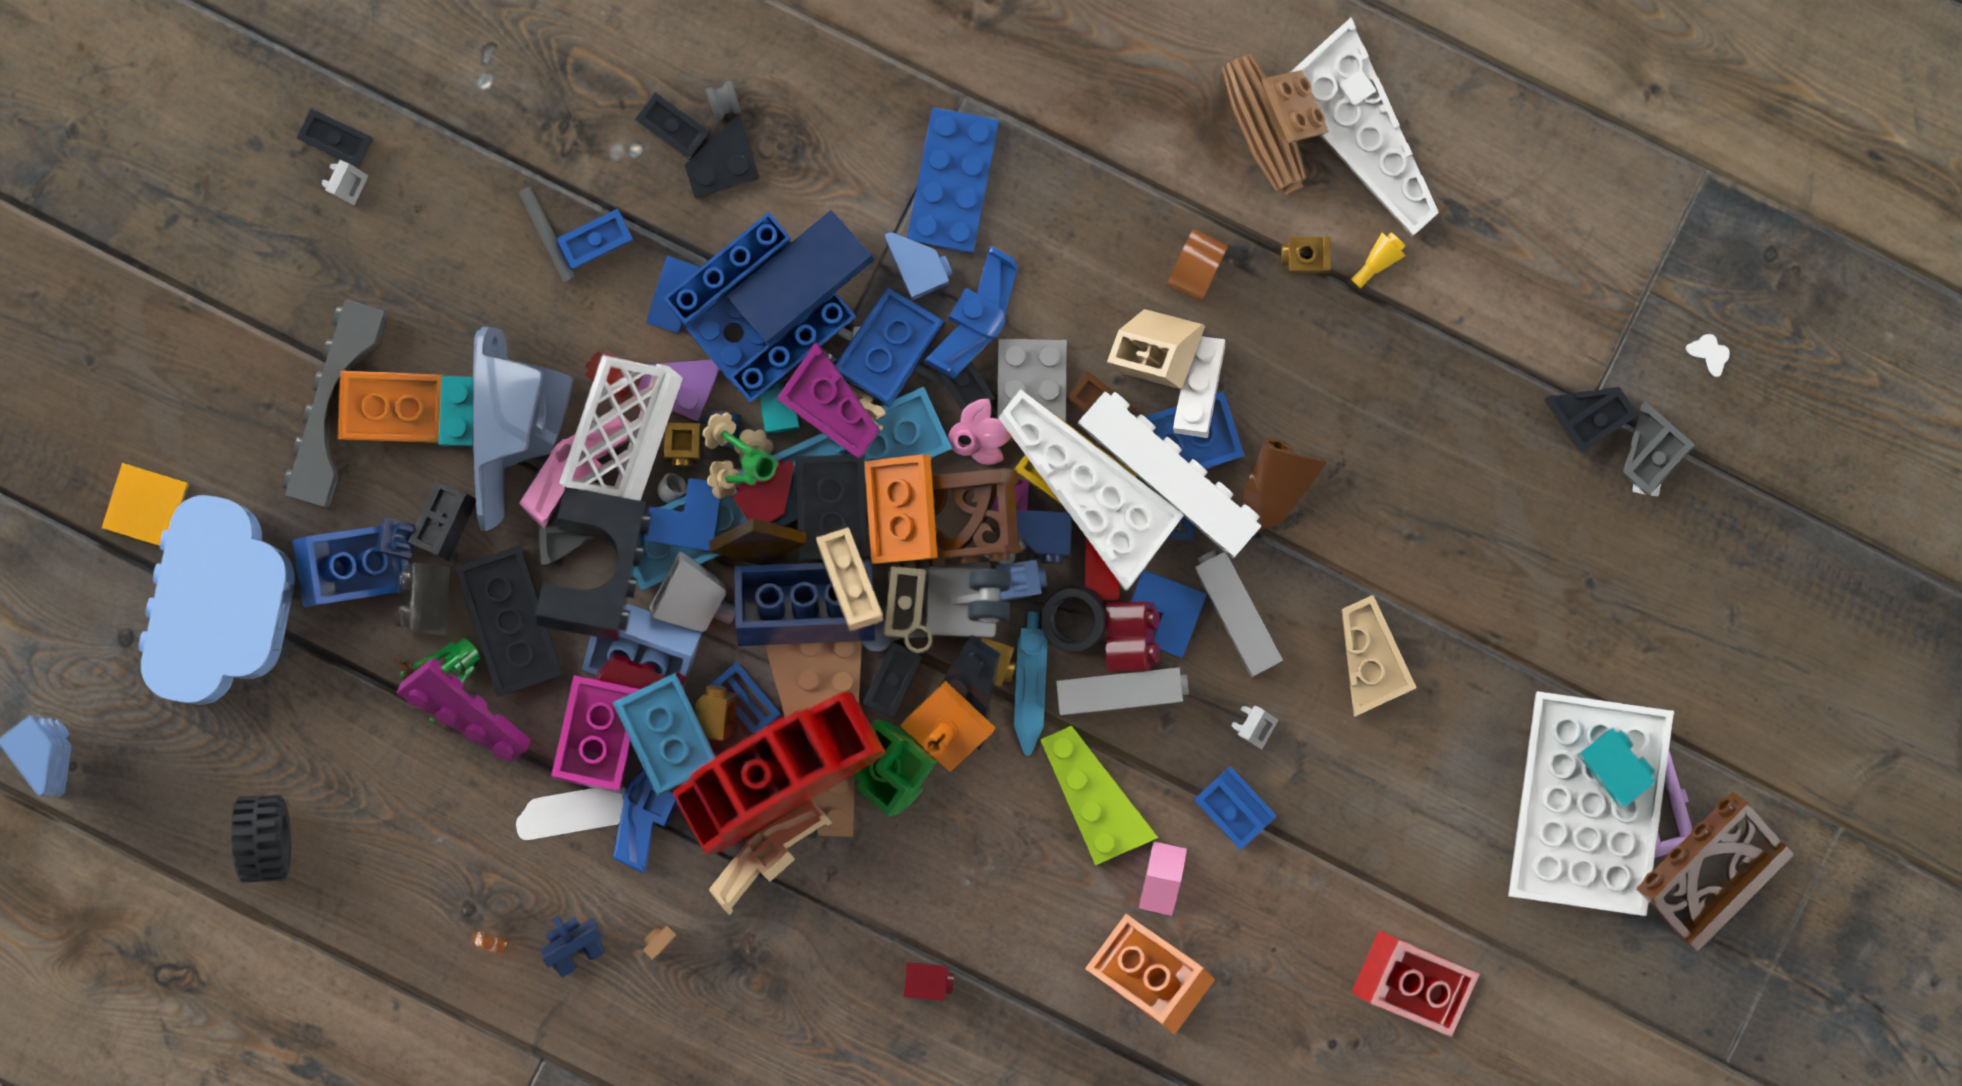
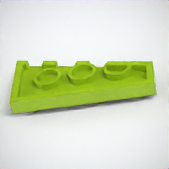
[1040,726,1158,865]

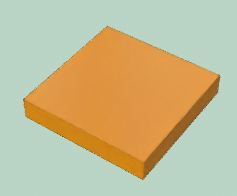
[102,463,189,546]

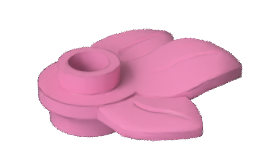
[948,399,1011,465]

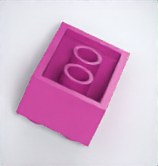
[552,675,640,794]

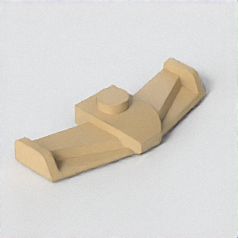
[709,800,832,915]

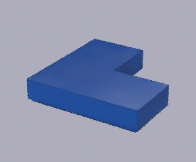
[644,478,721,551]
[1131,570,1207,658]

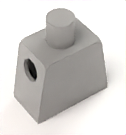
[649,551,735,632]

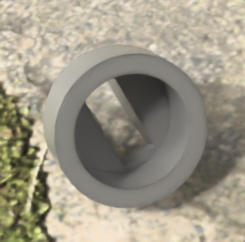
[657,473,687,503]

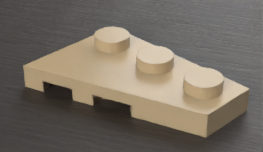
[1341,595,1417,717]

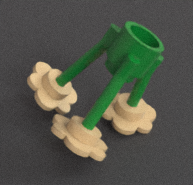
[702,413,778,499]

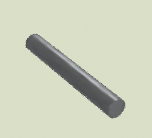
[519,187,576,283]

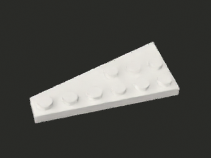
[1291,18,1439,237]
[999,389,1184,591]

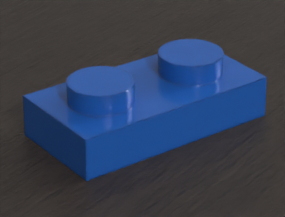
[557,209,634,270]

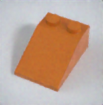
[1085,914,1215,1035]

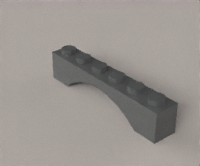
[282,299,388,509]

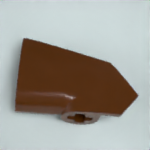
[1239,438,1326,532]

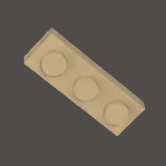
[816,527,883,631]

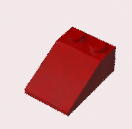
[1351,930,1480,1037]

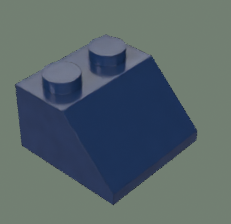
[1016,510,1072,564]

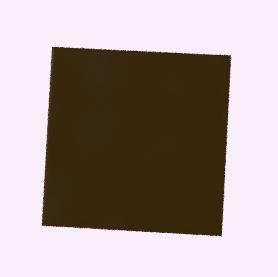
[709,518,806,565]

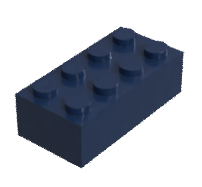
[734,561,875,646]

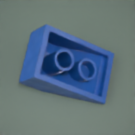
[292,526,413,607]

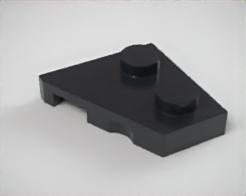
[684,115,760,199]
[1544,387,1638,454]

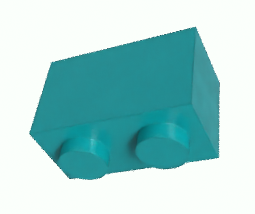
[439,376,474,449]
[1577,728,1656,809]

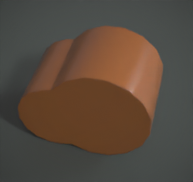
[1166,228,1229,303]

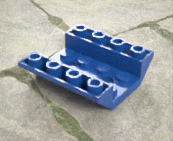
[663,212,856,404]

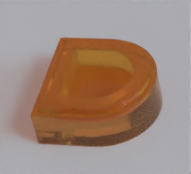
[470,929,508,953]

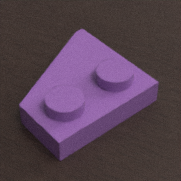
[637,360,720,422]

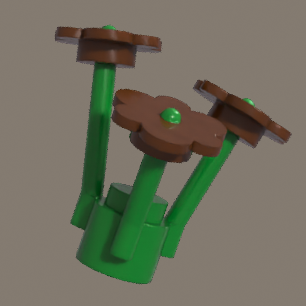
[395,638,481,731]

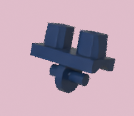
[540,915,605,977]

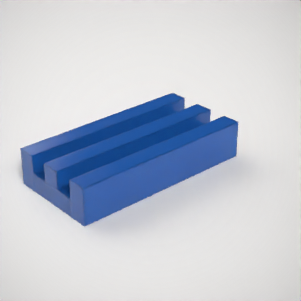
[711,662,781,735]

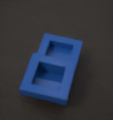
[646,256,700,334]

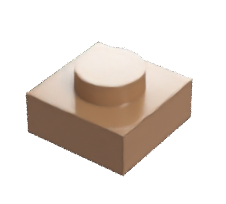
[643,925,679,960]

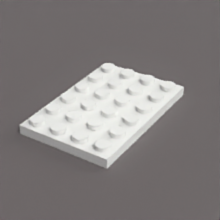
[1508,691,1674,916]

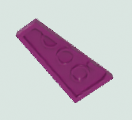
[396,658,531,762]

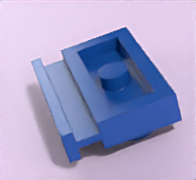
[1194,766,1277,850]

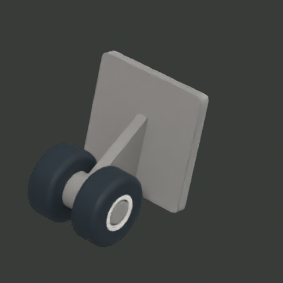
[926,567,1011,638]

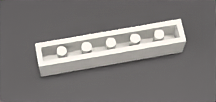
[1078,391,1261,559]

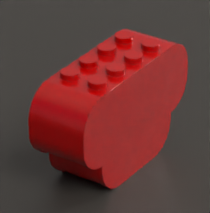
[672,691,886,855]

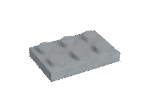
[998,339,1067,442]

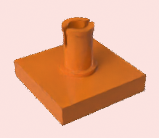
[900,681,995,772]

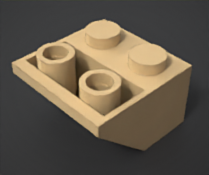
[1107,309,1205,390]

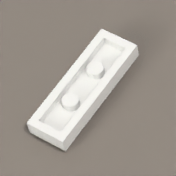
[1173,336,1226,438]

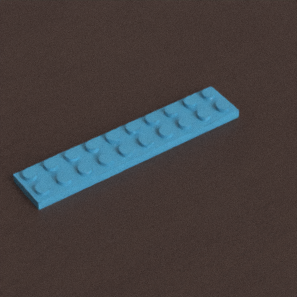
[634,387,952,592]

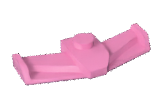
[519,416,633,529]

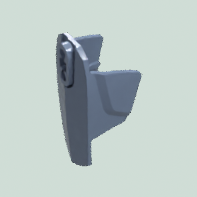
[473,327,574,531]

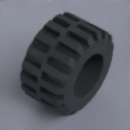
[231,795,291,883]

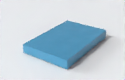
[613,673,716,796]

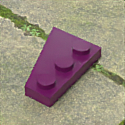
[777,342,881,458]

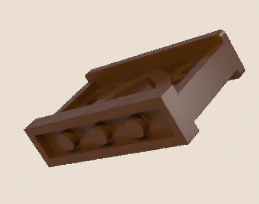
[893,469,1021,569]
[1636,792,1794,952]

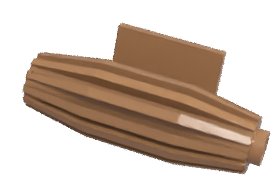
[1222,54,1329,195]

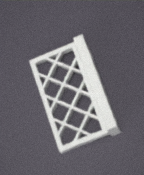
[559,355,683,501]

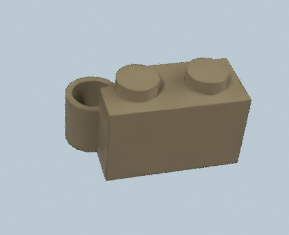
[884,566,933,654]

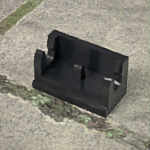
[408,480,476,561]

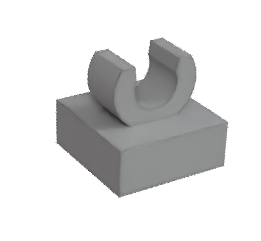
[322,160,369,206]
[1232,705,1278,750]

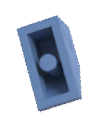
[885,232,953,301]

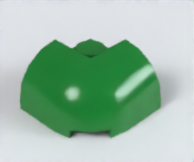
[854,720,937,817]

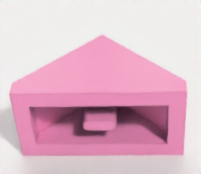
[1139,841,1187,916]

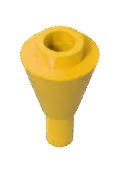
[1351,232,1406,289]

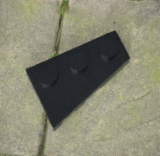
[938,635,1001,750]

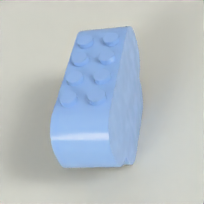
[139,495,296,705]

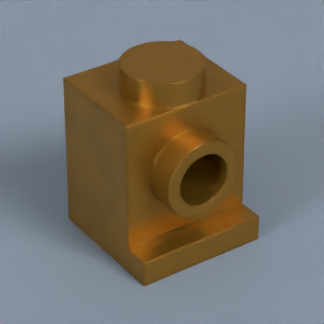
[1281,236,1331,274]
[695,685,738,741]

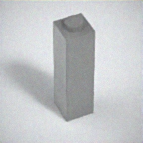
[1194,550,1283,677]
[1056,667,1189,716]

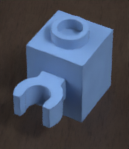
[996,560,1047,601]

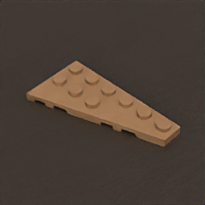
[765,641,862,837]

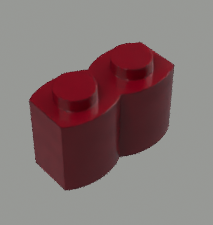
[1105,602,1160,671]

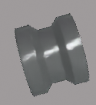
[705,80,742,121]

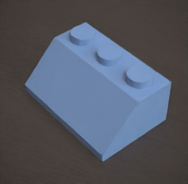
[582,604,702,689]
[0,715,72,797]

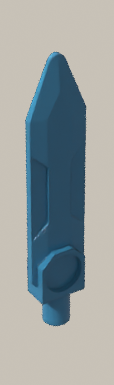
[1014,611,1048,756]

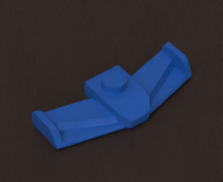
[924,246,1018,379]
[613,767,678,873]

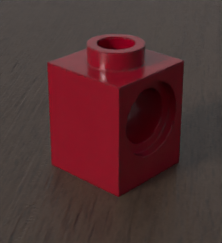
[904,962,954,1001]

